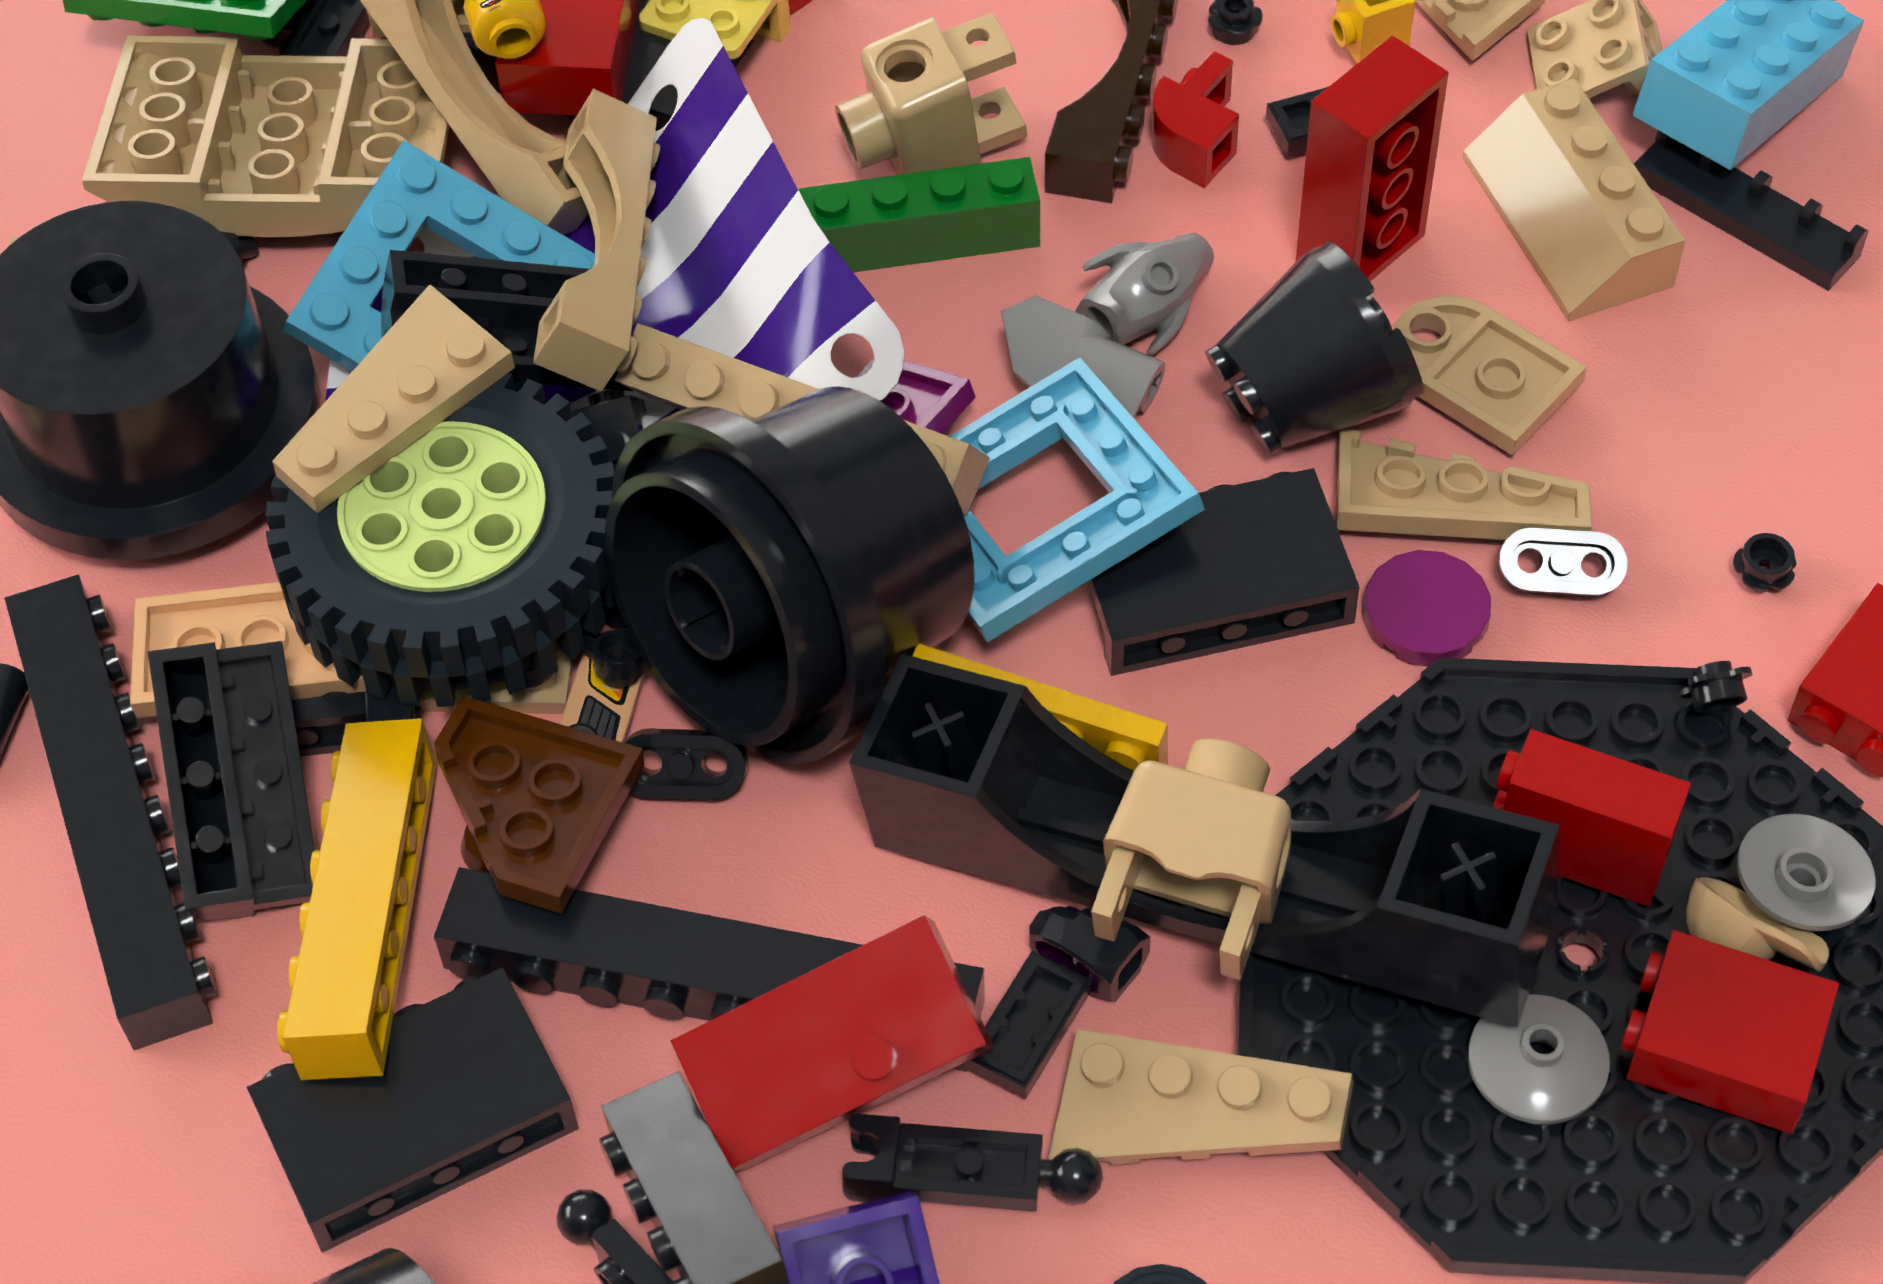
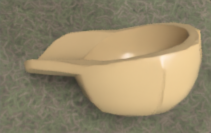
[1686,877,1829,972]

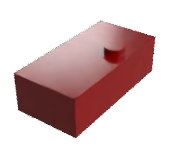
[495,0,641,115]
[1295,35,1449,281]
[670,915,995,1171]

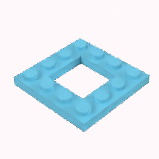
[282,140,595,392]
[949,357,1205,643]

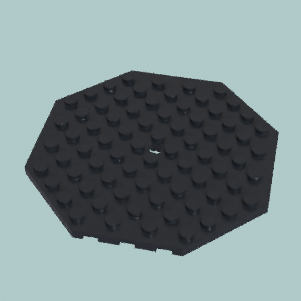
[1237,658,1883,1284]

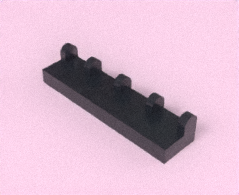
[1634,130,1868,291]

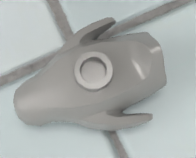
[1075,233,1214,355]

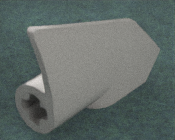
[1001,296,1165,419]

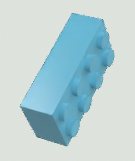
[1632,0,1864,170]

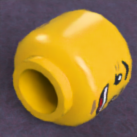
[464,0,546,59]

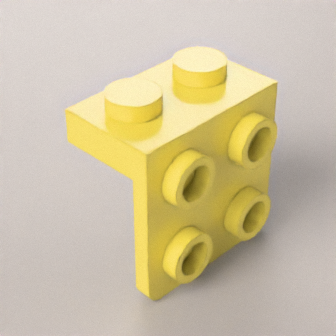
[639,0,791,59]

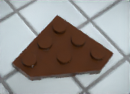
[434,696,644,914]

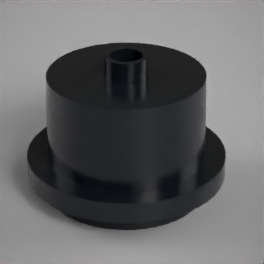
[0,201,321,560]
[605,386,975,764]

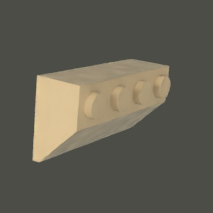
[1463,78,1686,322]

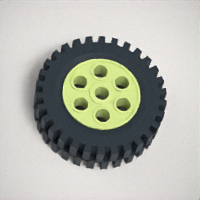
[265,373,616,707]

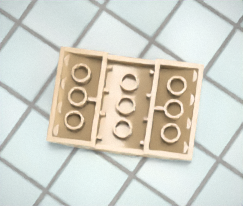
[82,35,450,237]

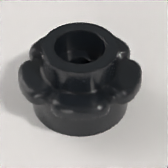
[1208,0,1263,45]
[1733,533,1796,592]

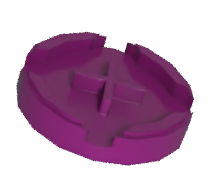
[1363,550,1491,666]

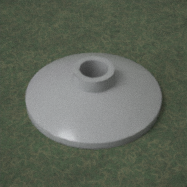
[1737,814,1876,931]
[1468,995,1610,1125]

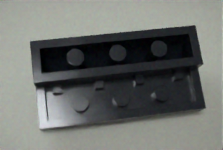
[381,250,634,392]
[147,641,315,919]

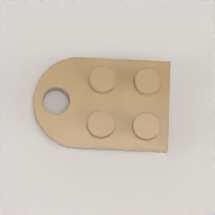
[1393,296,1587,456]

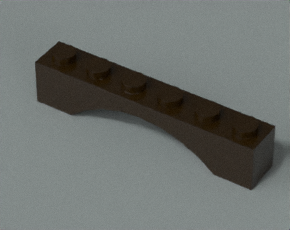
[1045,0,1178,204]

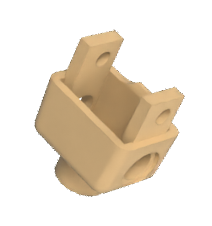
[835,13,1028,175]
[1091,739,1291,980]

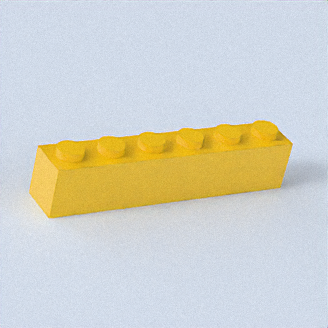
[277,718,437,1080]

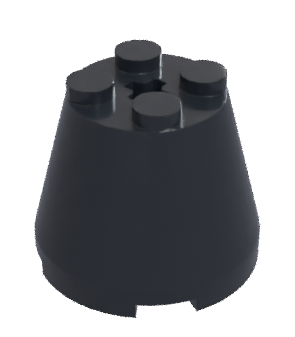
[1205,241,1424,455]

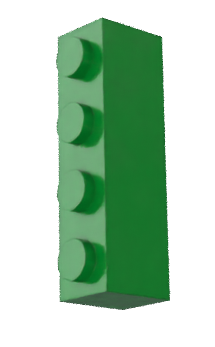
[799,157,1040,272]

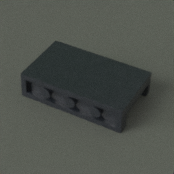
[1088,468,1360,676]
[246,967,579,1253]

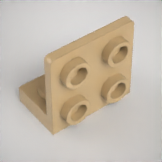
[1527,0,1663,98]

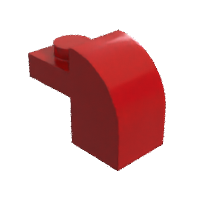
[1151,51,1239,189]

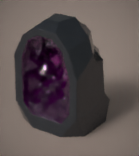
[1029,905,1151,1002]

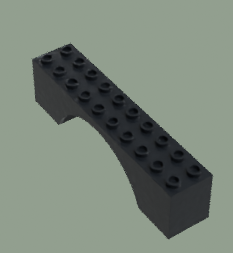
[849,654,1560,1028]

